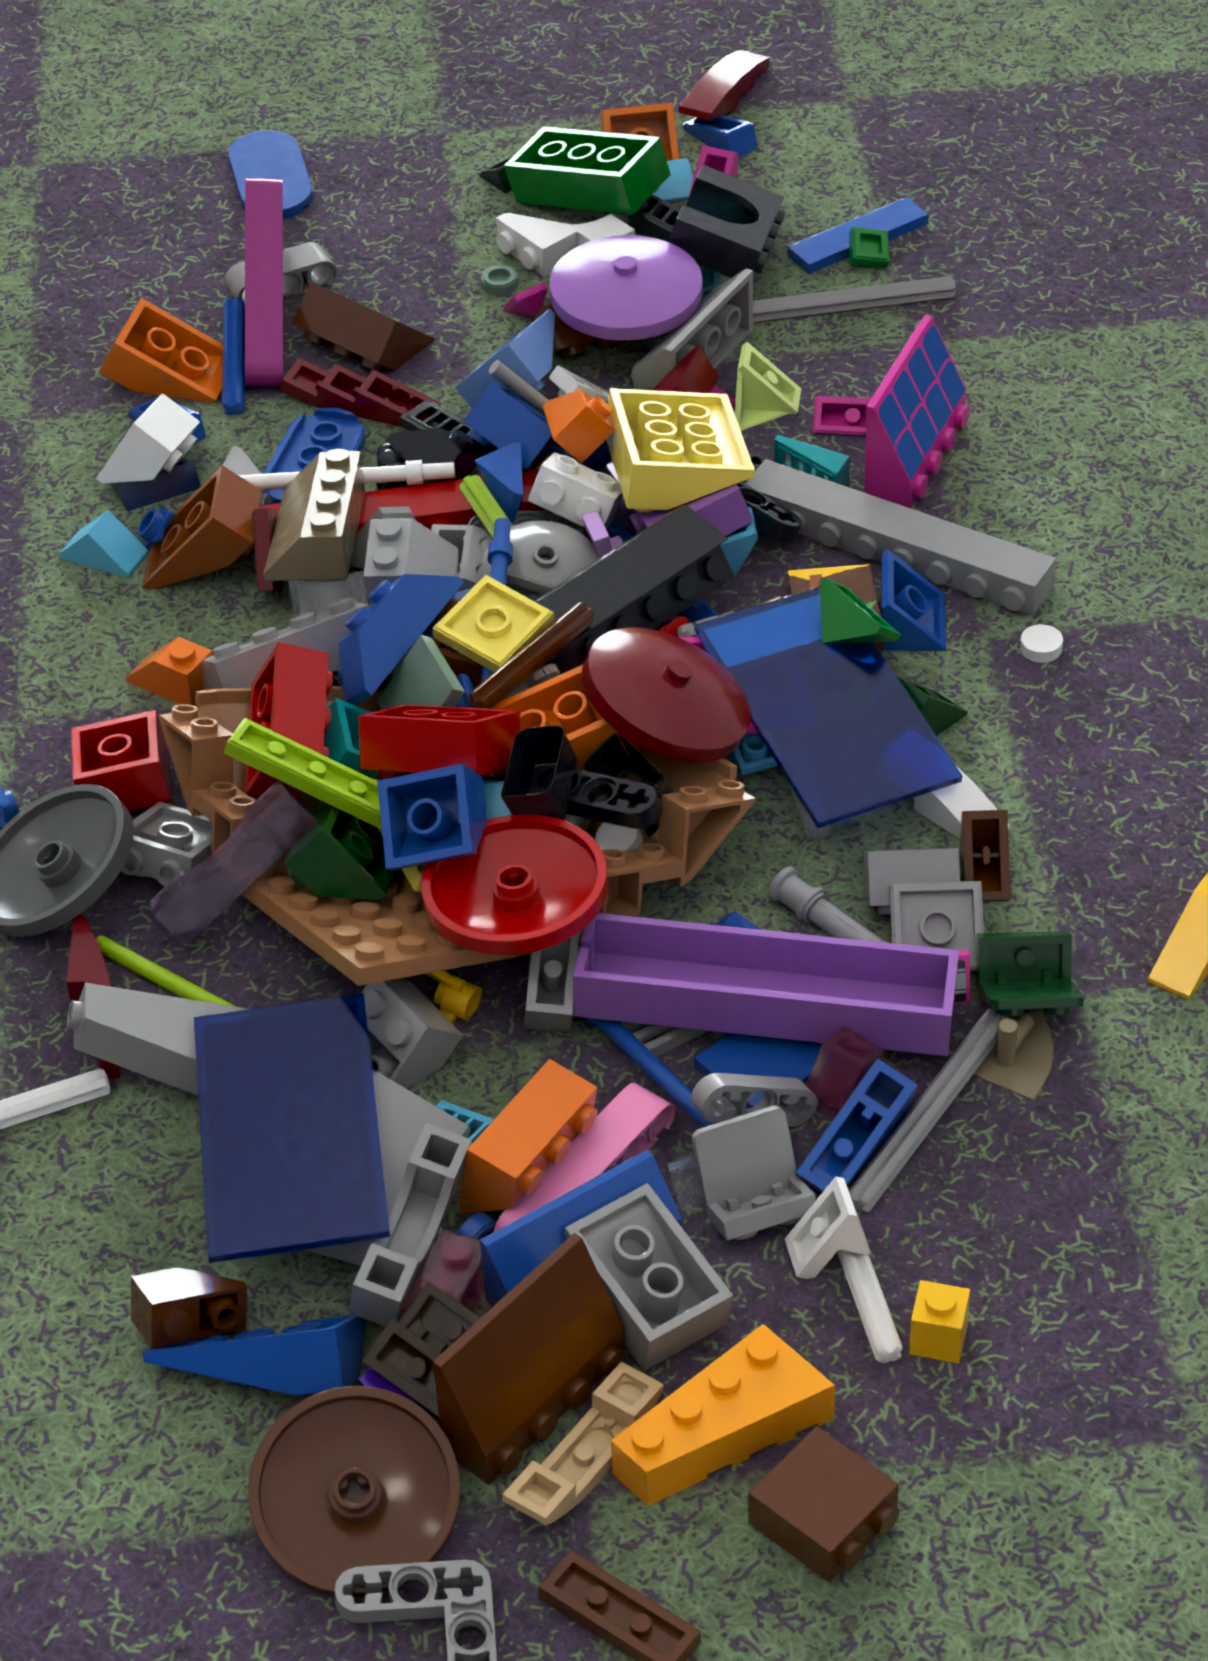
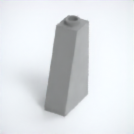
[67,983,250,1100]

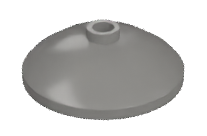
[481,521,600,586]

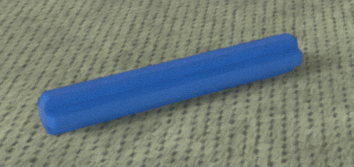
[222,297,245,415]

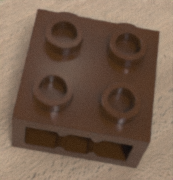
[748,1426,900,1583]

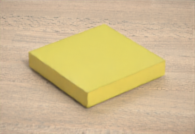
[432,575,554,672]

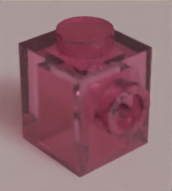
[806,1027,885,1110]

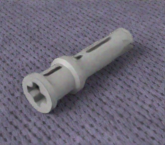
[768,866,888,943]

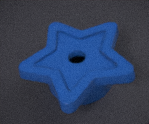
[137,506,175,549]

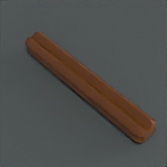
[468,602,594,709]

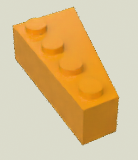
[611,1324,835,1506]

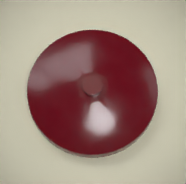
[582,627,751,762]

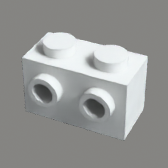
[527,452,623,528]

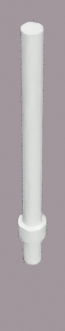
[238,460,455,490]

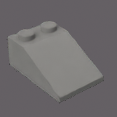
[564,1183,733,1372]

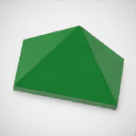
[820,578,901,643]

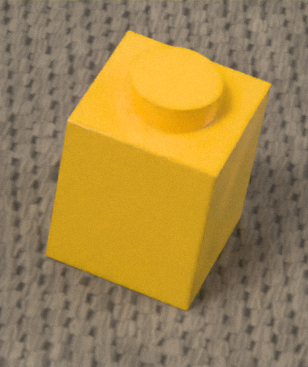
[909,1280,970,1363]

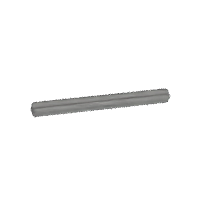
[753,276,956,323]
[849,1008,1008,1214]

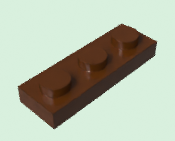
[538,1550,701,1661]

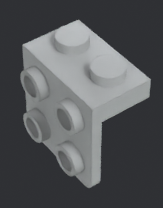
[692,1105,816,1241]

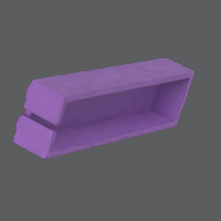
[573,913,959,1056]

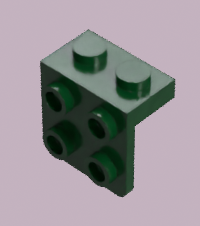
[976,931,1084,1016]

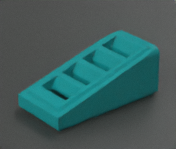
[774,435,850,487]

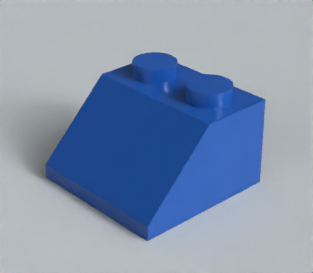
[464,383,557,470]
[377,763,487,871]

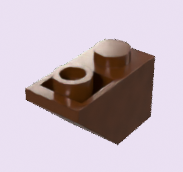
[131,1267,247,1349]

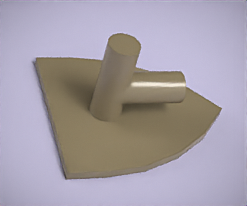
[973,1011,1054,1100]

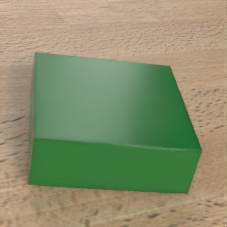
[849,227,889,268]

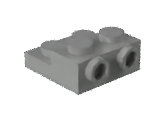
[121,801,214,890]

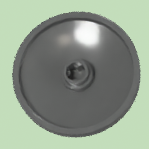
[0,784,134,937]

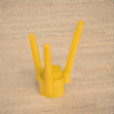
[425,970,482,1024]

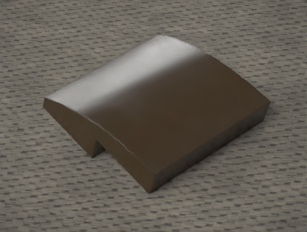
[362,1281,480,1417]

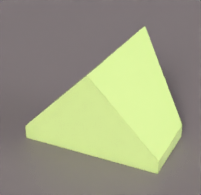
[735,342,802,431]

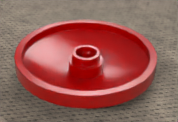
[421,814,608,955]

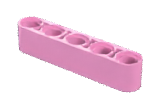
[493,1083,676,1232]

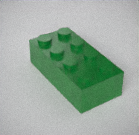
[504,127,671,215]

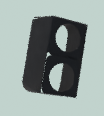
[501,725,578,820]
[583,733,674,837]

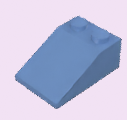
[455,308,555,409]

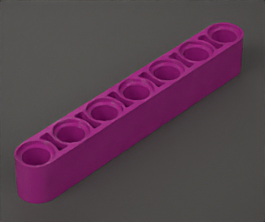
[245,178,283,388]

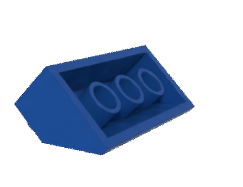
[480,1149,682,1307]

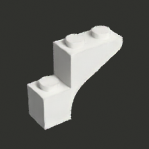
[496,213,635,277]

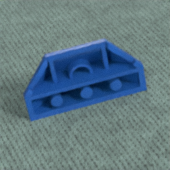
[337,574,464,705]

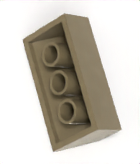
[263,449,365,581]

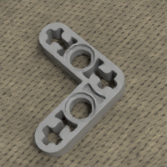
[334,1560,497,1661]

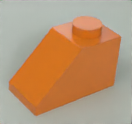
[543,389,615,464]
[126,637,213,706]

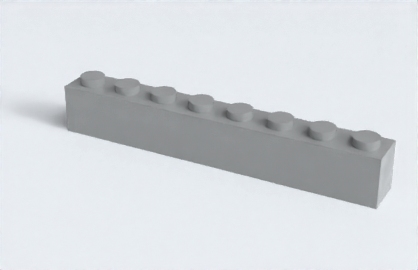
[745,459,1056,616]

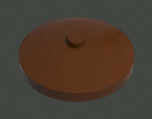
[248,1386,460,1597]

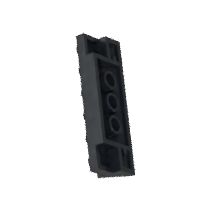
[534,505,734,676]

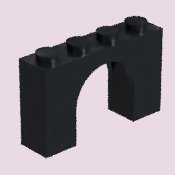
[668,165,786,278]

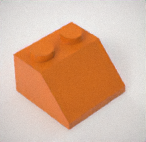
[599,103,679,161]

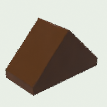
[959,810,1010,900]

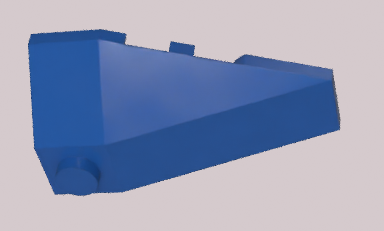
[142,1314,366,1395]

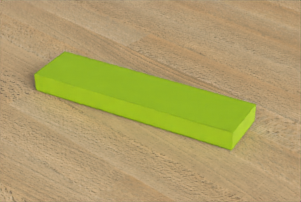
[223,718,382,830]

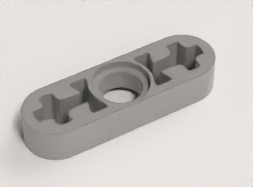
[691,1073,818,1127]

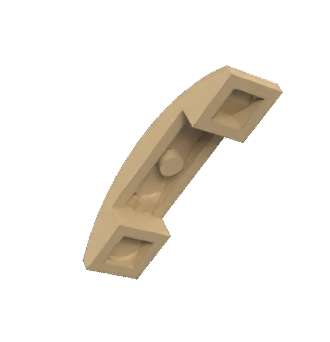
[502,1362,664,1525]

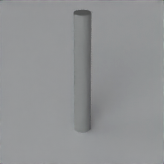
[489,360,549,417]

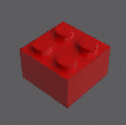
[71,710,172,811]

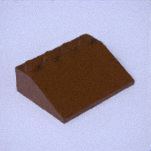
[433,1233,626,1485]

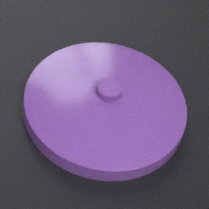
[549,235,702,340]

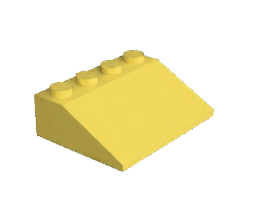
[606,388,755,512]

